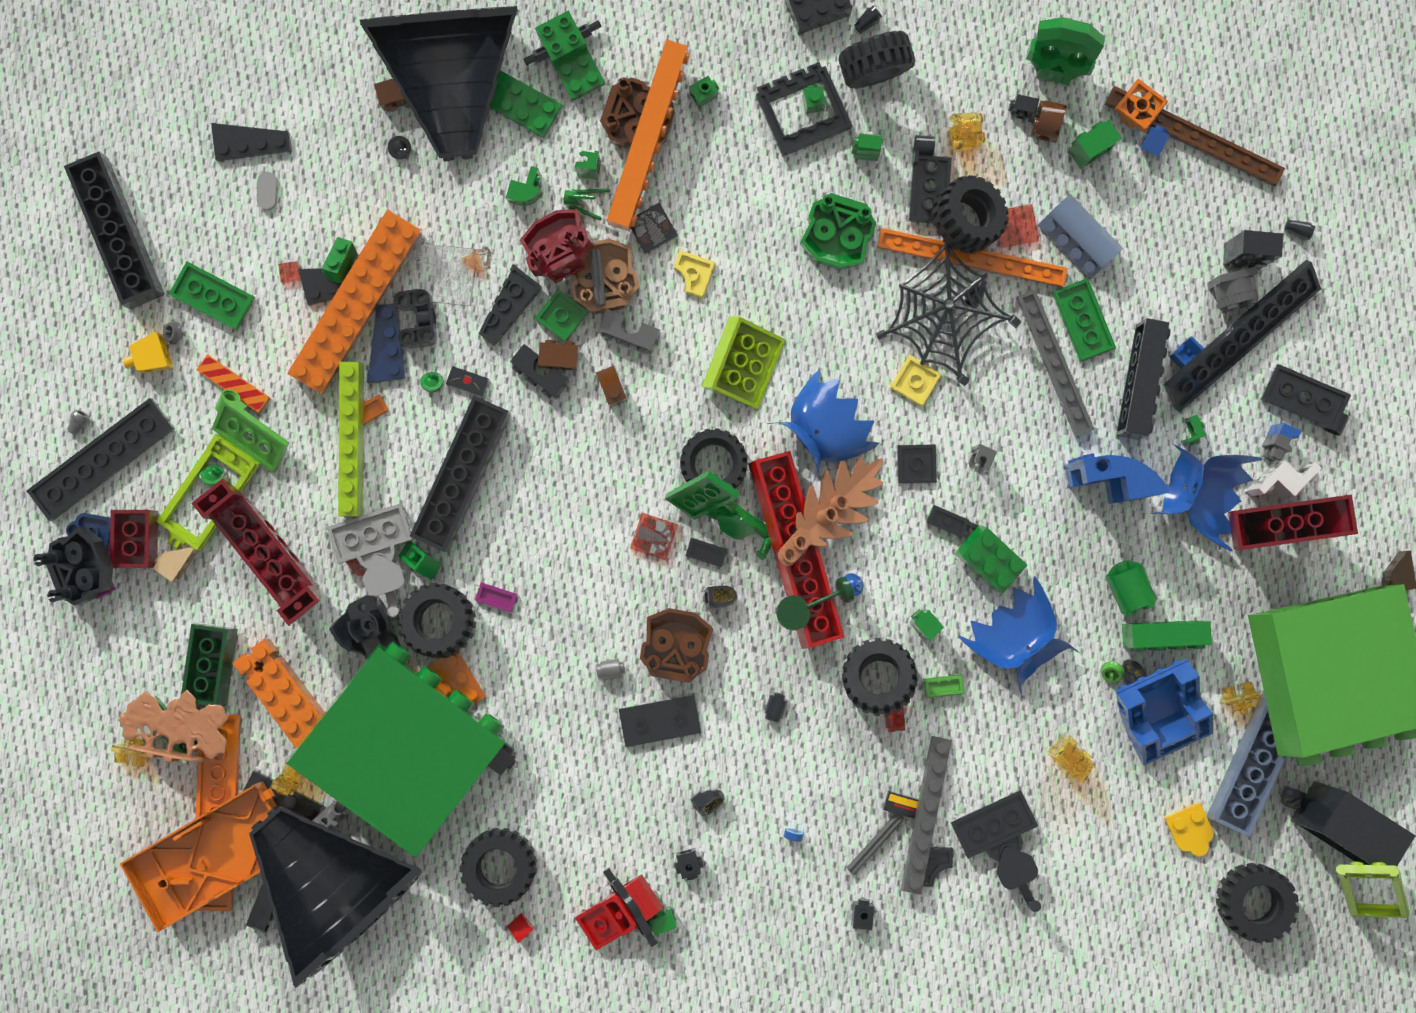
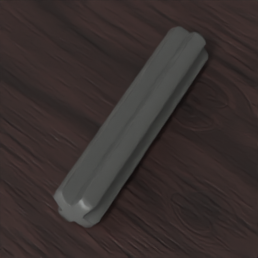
[590,250,606,306]

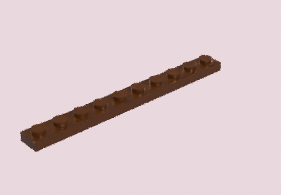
[1104,86,1285,187]

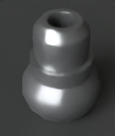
[67,410,90,435]

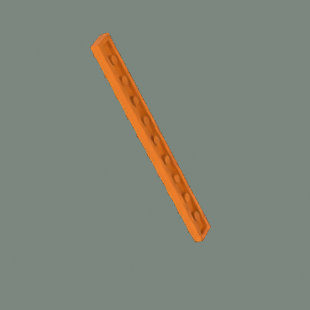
[877,228,1067,288]

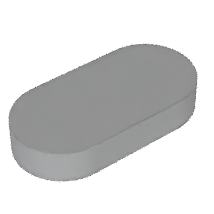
[257,172,278,210]

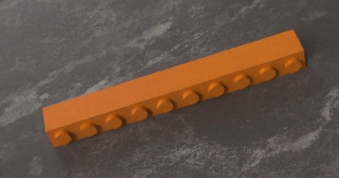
[607,39,691,232]

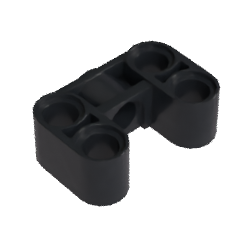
[393,289,437,349]

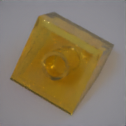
[1046,735,1095,784]

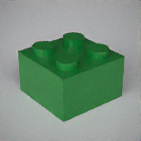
[1068,120,1122,169]

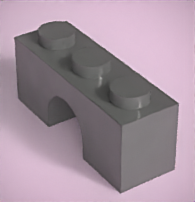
[598,309,661,355]

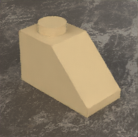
[153,547,199,582]

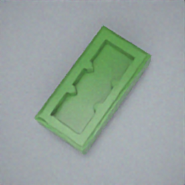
[923,674,965,698]

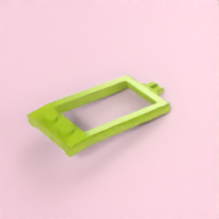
[157,434,260,551]
[1336,862,1410,919]

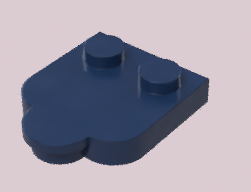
[66,513,110,554]

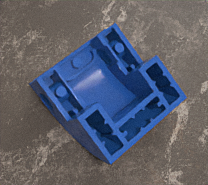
[1064,453,1169,504]
[1116,658,1213,766]

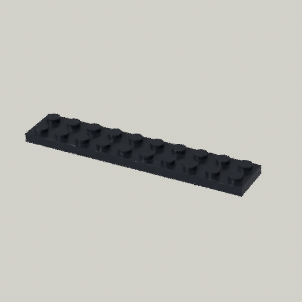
[1163,260,1321,412]

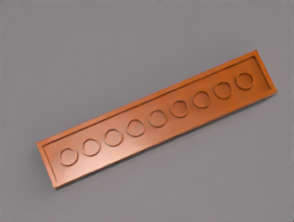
[196,714,241,911]

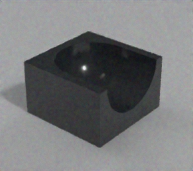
[1290,781,1416,866]

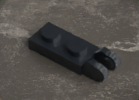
[925,505,979,539]

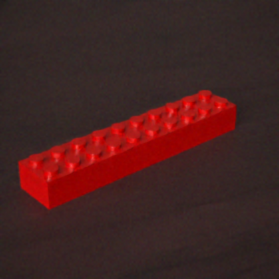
[748,451,844,649]

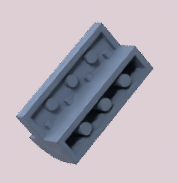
[1038,194,1123,279]

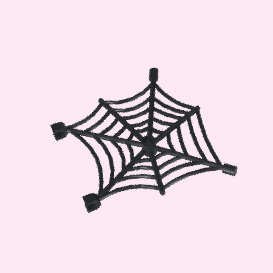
[876,242,1021,387]

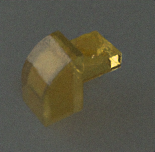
[270,760,304,796]

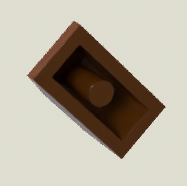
[596,366,628,408]

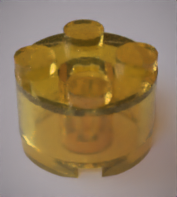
[948,112,985,153]

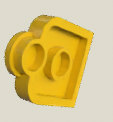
[1164,802,1214,856]

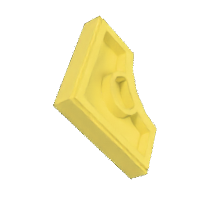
[674,250,715,299]

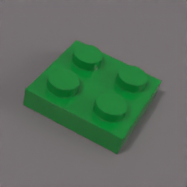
[535,289,589,342]

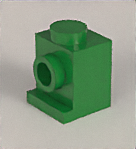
[646,905,677,936]

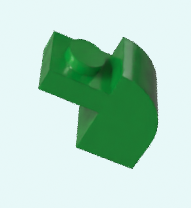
[505,166,542,206]

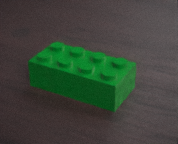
[1122,620,1212,652]

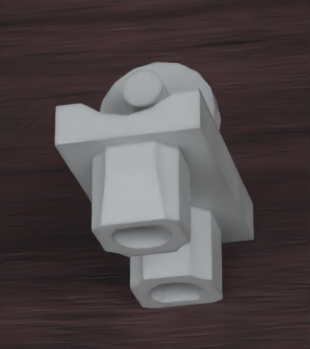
[313,803,346,830]

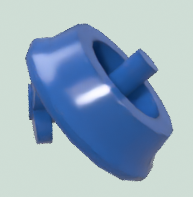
[844,573,863,596]

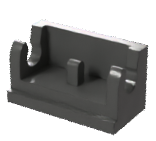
[969,444,997,474]

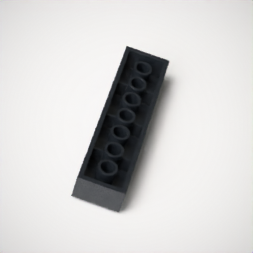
[64,151,165,309]
[409,395,512,553]

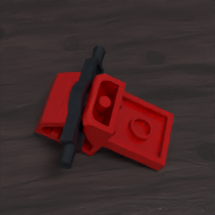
[575,867,663,950]

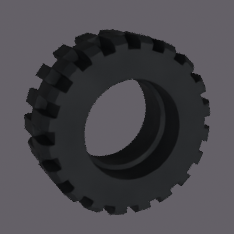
[838,30,916,89]
[932,175,1008,254]
[398,583,476,659]
[842,638,917,716]
[460,828,537,907]
[1216,863,1299,943]

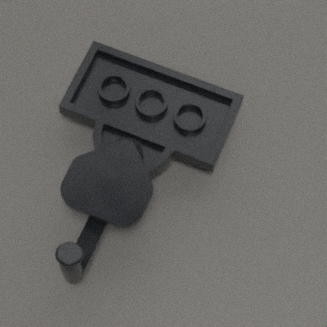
[950,790,1041,912]

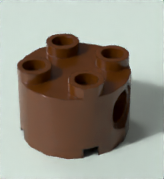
[1031,100,1067,143]

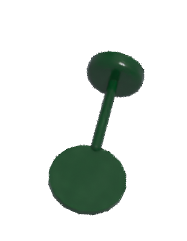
[776,577,854,631]

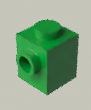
[689,75,719,108]
[802,85,826,114]

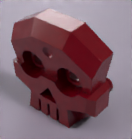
[520,209,594,284]

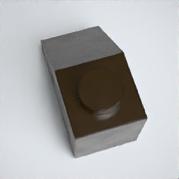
[1382,550,1416,590]

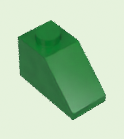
[398,541,442,580]

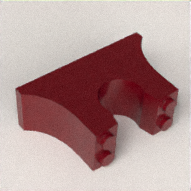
[1228,494,1358,551]

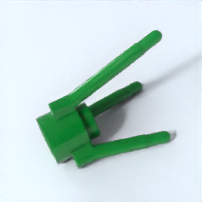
[563,188,611,220]

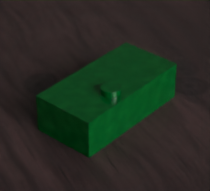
[181,624,238,706]

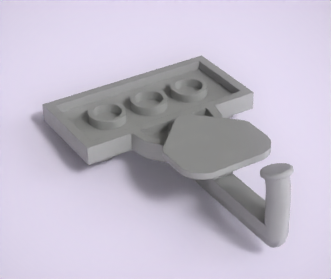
[327,503,413,620]

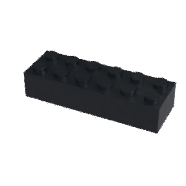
[1116,318,1171,440]

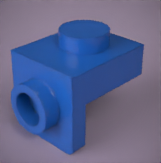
[1169,336,1204,368]

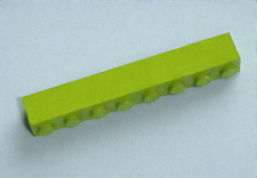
[338,362,364,517]

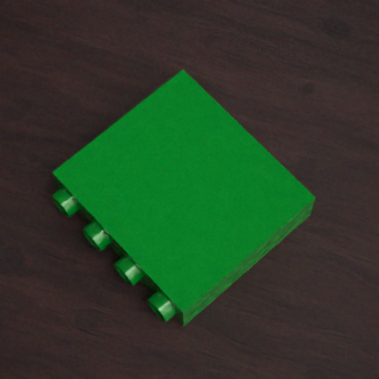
[286,642,505,858]

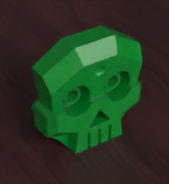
[1026,17,1105,86]
[800,193,876,270]

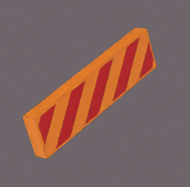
[196,354,271,413]

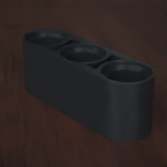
[246,884,274,933]

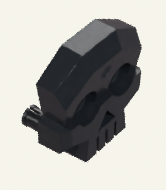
[33,527,113,606]

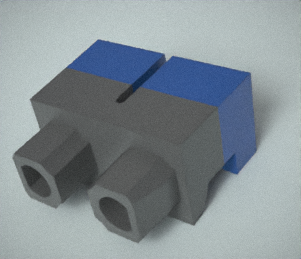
[1262,423,1302,462]

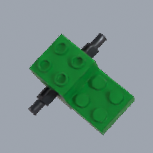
[523,10,605,101]

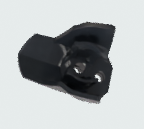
[329,595,401,660]

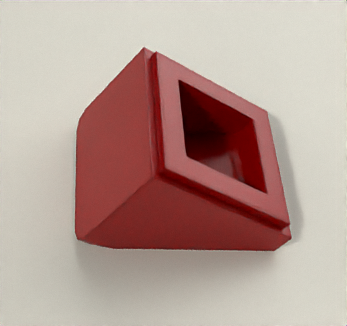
[507,913,534,943]

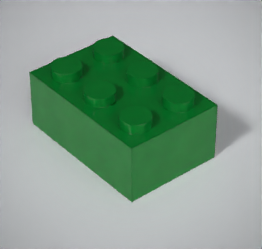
[954,525,1027,594]

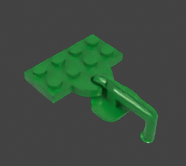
[665,471,771,560]

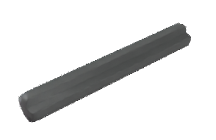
[847,814,904,875]

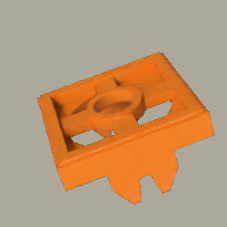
[1114,79,1168,133]

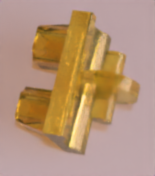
[1220,681,1261,715]
[111,736,148,767]

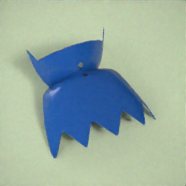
[767,370,879,481]
[1150,444,1262,552]
[958,576,1080,699]

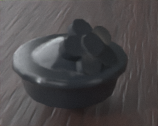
[387,136,411,160]

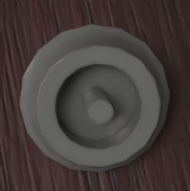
[163,321,184,345]

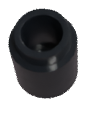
[764,692,788,722]

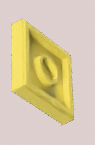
[889,355,942,407]

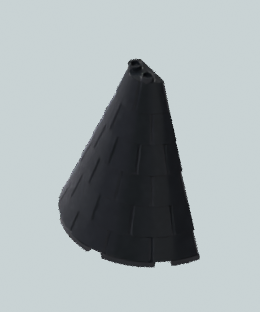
[359,6,518,161]
[249,806,423,988]

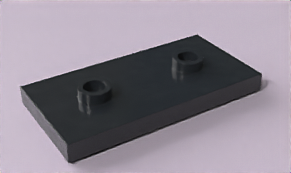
[619,695,701,747]

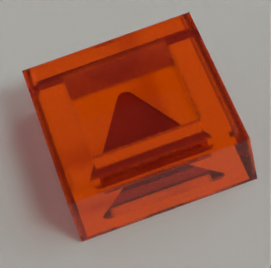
[278,261,301,284]

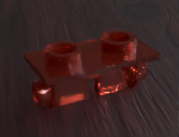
[885,707,905,732]

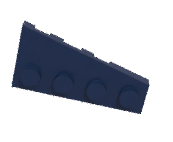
[367,303,406,384]

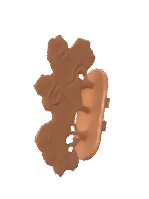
[118,690,228,762]

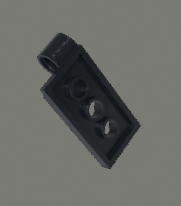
[1260,364,1351,436]

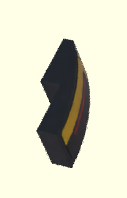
[882,790,919,819]

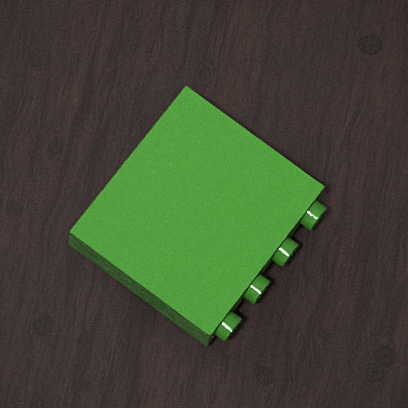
[1248,584,1416,766]

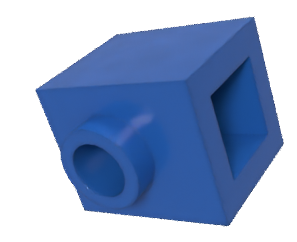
[1140,125,1170,156]

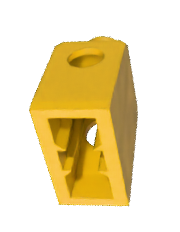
[122,332,174,374]

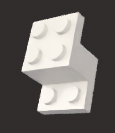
[1246,461,1321,498]

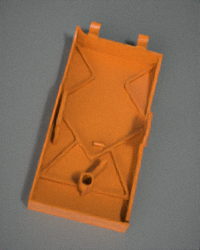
[120,781,277,933]

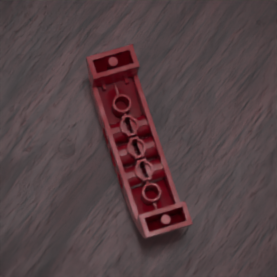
[191,479,321,626]

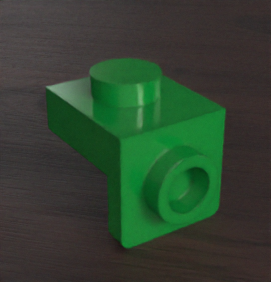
[1181,415,1206,446]

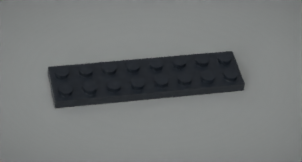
[26,398,175,521]

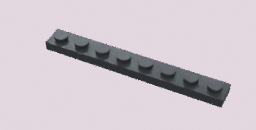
[1016,289,1094,437]
[900,736,952,895]

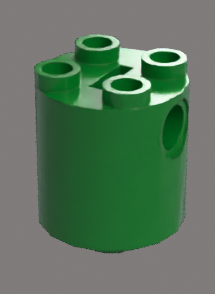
[1105,560,1158,617]

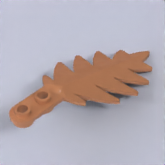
[778,457,883,566]

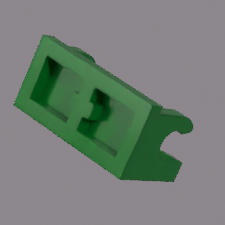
[575,151,601,180]

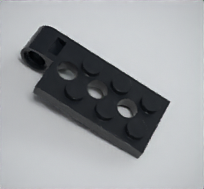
[908,135,952,223]

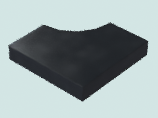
[923,847,953,887]

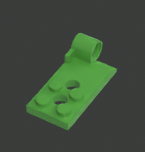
[211,389,290,473]

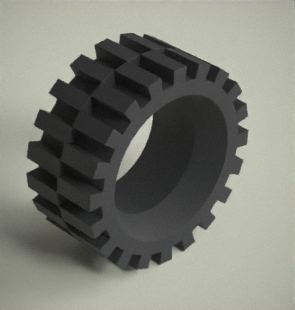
[680,428,748,489]

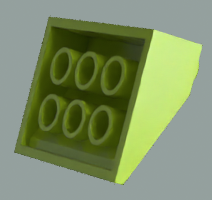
[702,316,786,410]

